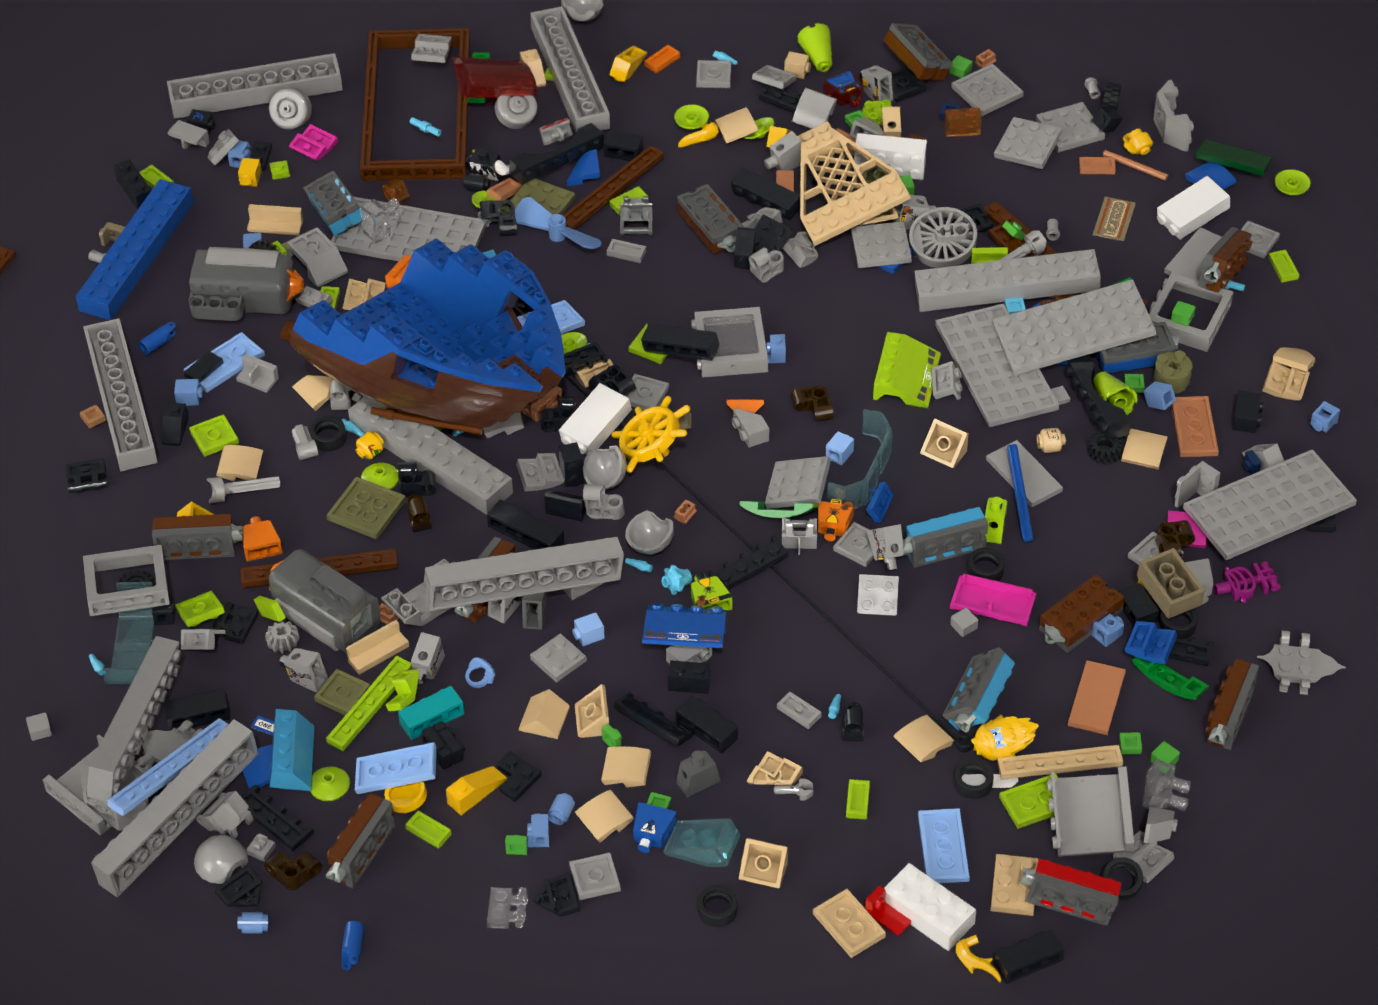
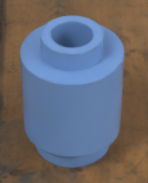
[548,793,575,825]
[237,912,268,934]

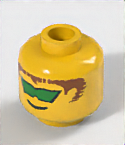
[355,432,384,459]

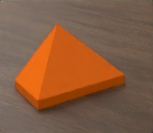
[727,399,764,413]

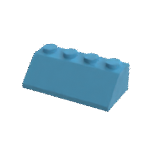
[270,709,314,791]

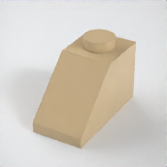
[520,49,546,89]

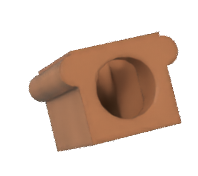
[975,49,996,68]
[673,500,697,524]
[379,603,399,624]

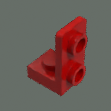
[865,885,911,936]

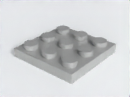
[951,64,1023,116]
[1036,102,1105,152]
[994,117,1062,169]
[851,221,912,268]
[765,456,831,509]

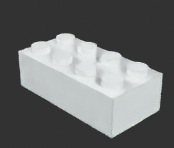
[854,133,927,180]
[884,863,976,951]

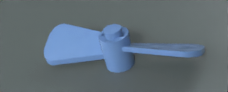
[515,197,601,249]

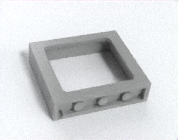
[1149,272,1234,352]
[83,545,170,616]

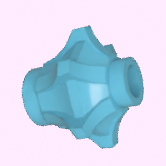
[662,565,692,595]

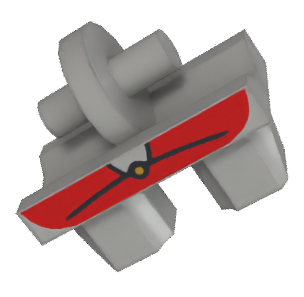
[539,118,573,146]

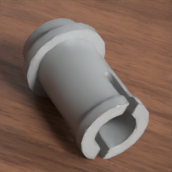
[1084,77,1101,99]
[1046,219,1060,241]
[88,250,106,263]

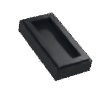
[184,351,223,383]

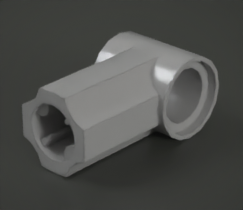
[292,424,318,460]

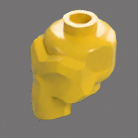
[1123,128,1153,156]

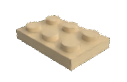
[991,854,1038,916]
[813,889,886,958]

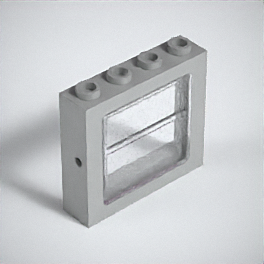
[691,307,768,377]

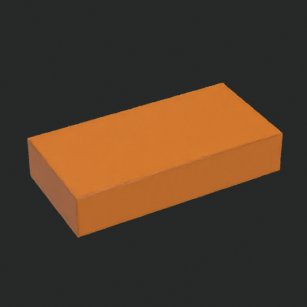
[644,45,680,74]

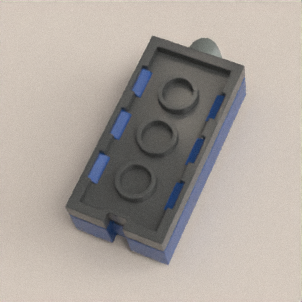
[1095,322,1179,373]

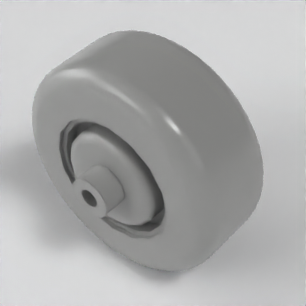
[495,87,537,129]
[269,88,312,130]

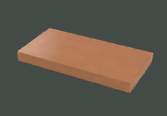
[1171,396,1219,457]
[1068,660,1126,735]

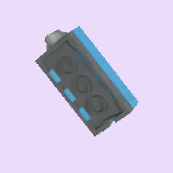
[303,170,365,236]
[903,507,988,568]
[942,647,1015,733]

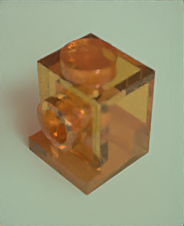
[382,179,410,204]

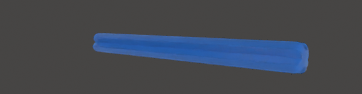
[1007,444,1033,542]

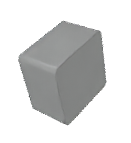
[950,608,978,637]
[26,713,52,741]

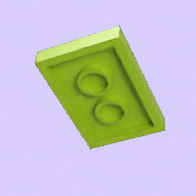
[999,773,1058,829]

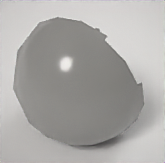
[561,0,603,22]
[583,445,627,490]
[625,510,674,555]
[194,835,249,884]

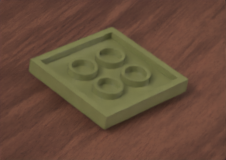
[504,178,576,215]
[326,477,406,540]

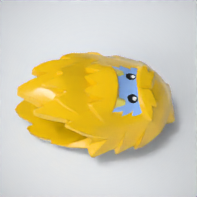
[971,715,1039,761]

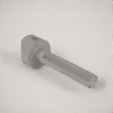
[999,230,1046,261]
[206,476,280,504]

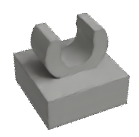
[246,833,276,862]

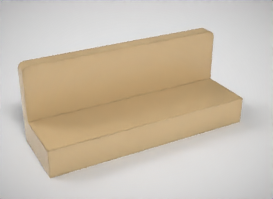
[247,204,303,235]
[346,620,409,675]

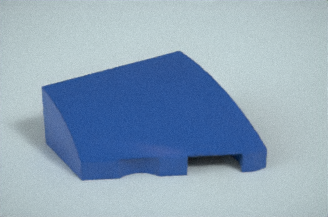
[567,149,600,186]

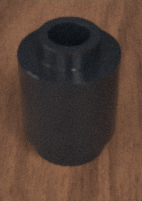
[463,173,490,192]

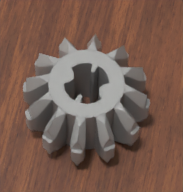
[265,620,300,654]

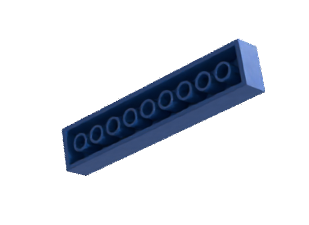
[76,179,194,320]

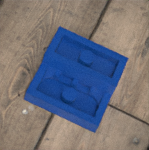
[1185,161,1236,189]
[1125,621,1177,664]
[243,745,272,789]

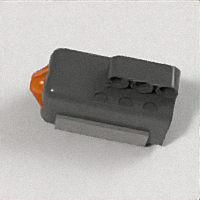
[189,247,304,321]
[269,549,380,654]

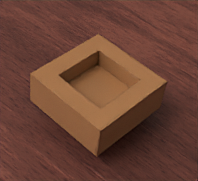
[80,405,106,429]

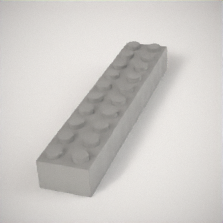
[530,6,610,132]
[167,53,343,119]
[915,249,1100,312]
[83,318,158,472]
[348,397,513,515]
[423,537,624,611]
[87,636,181,802]
[91,719,259,898]

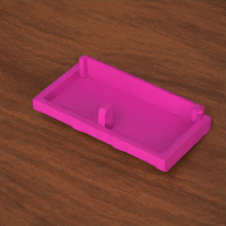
[950,574,1036,626]

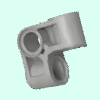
[748,248,784,283]
[330,380,351,410]
[583,484,625,520]

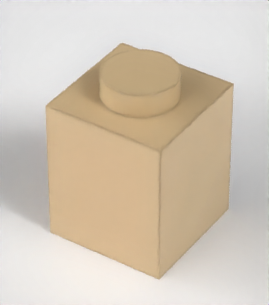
[784,51,811,79]

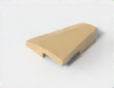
[747,751,803,786]

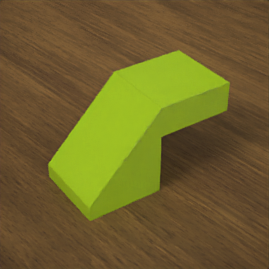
[385,669,419,711]

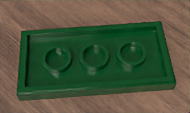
[1196,139,1272,176]

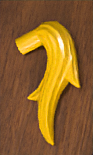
[678,122,719,148]
[956,935,1001,983]

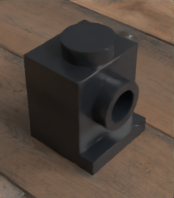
[152,594,175,625]

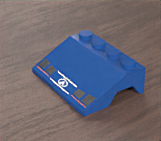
[642,603,727,648]

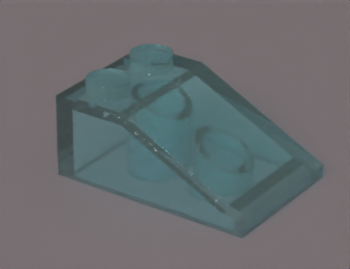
[663,818,741,867]

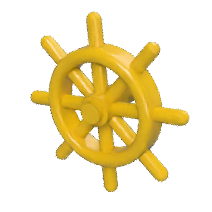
[612,396,690,473]

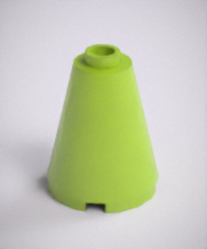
[798,23,832,72]
[1093,372,1137,415]

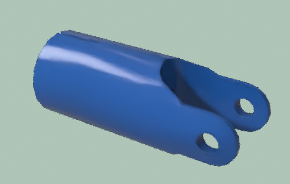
[138,322,176,355]
[341,921,364,971]

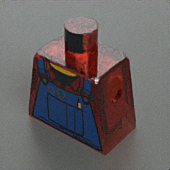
[823,69,862,107]

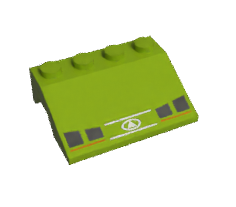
[873,332,941,408]

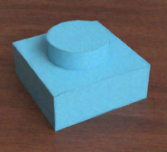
[1004,298,1026,314]

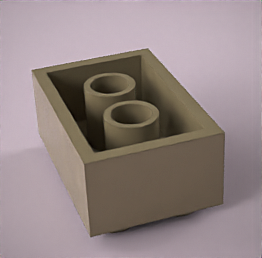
[1137,548,1205,619]

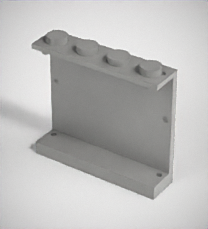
[43,735,145,836]
[1047,767,1134,857]

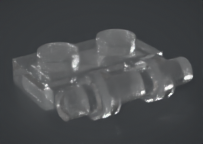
[487,887,528,929]

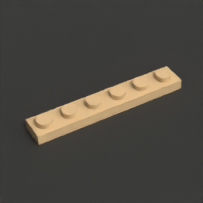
[997,745,1123,779]

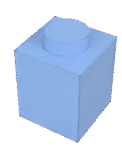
[826,431,854,465]
[572,612,605,646]

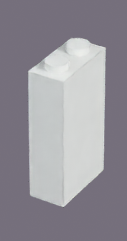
[1157,176,1230,239]
[559,383,632,454]

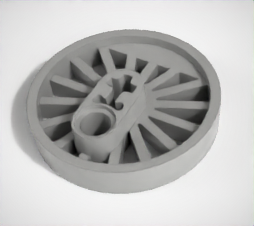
[909,207,977,268]

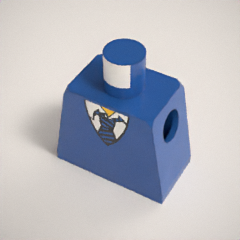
[633,802,677,853]

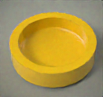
[385,781,427,813]

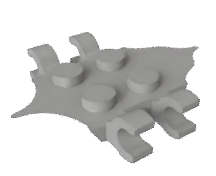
[1257,630,1346,695]
[137,720,203,772]

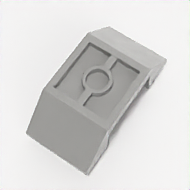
[1153,80,1194,151]
[281,227,348,288]
[381,559,450,626]
[79,761,149,831]

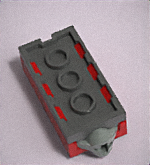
[1020,859,1121,926]

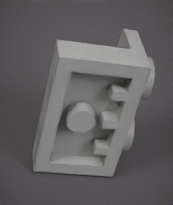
[932,361,963,400]

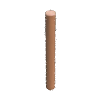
[1103,150,1169,181]

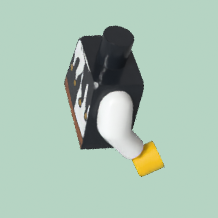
[465,147,509,183]

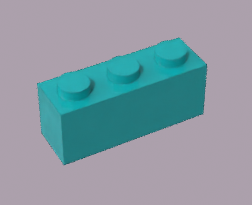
[398,686,464,740]

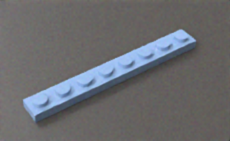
[107,718,229,816]

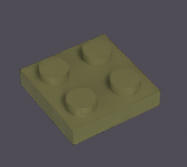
[314,669,370,715]

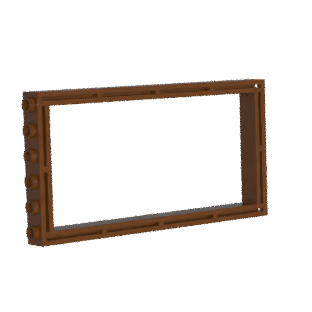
[360,28,470,181]

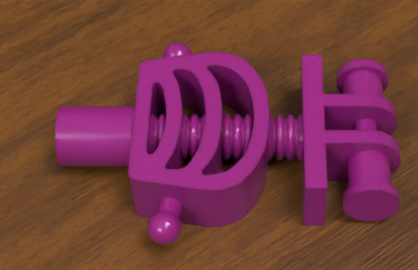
[1213,562,1281,603]

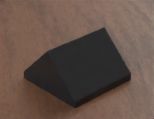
[544,491,586,522]

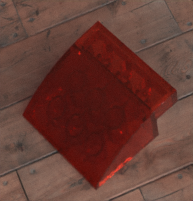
[453,56,538,98]

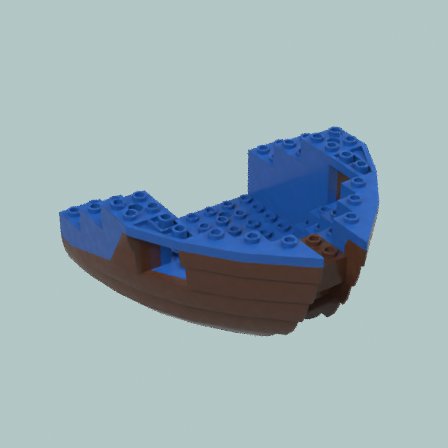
[289,238,566,428]

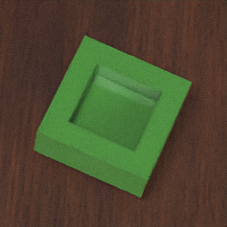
[845,110,866,129]
[1002,220,1026,240]
[1124,374,1145,393]
[602,724,622,747]
[1119,733,1142,754]
[647,792,671,809]
[505,835,528,855]

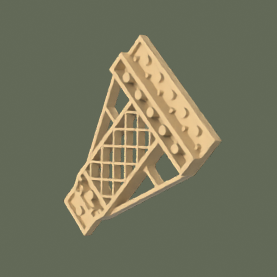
[797,121,911,246]

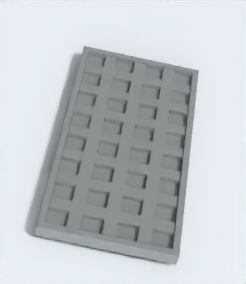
[331,197,487,262]
[992,279,1156,375]
[935,304,1059,427]
[1183,449,1357,560]

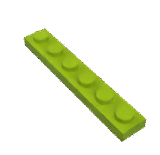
[326,656,413,751]

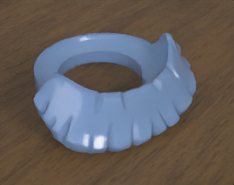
[465,657,495,688]

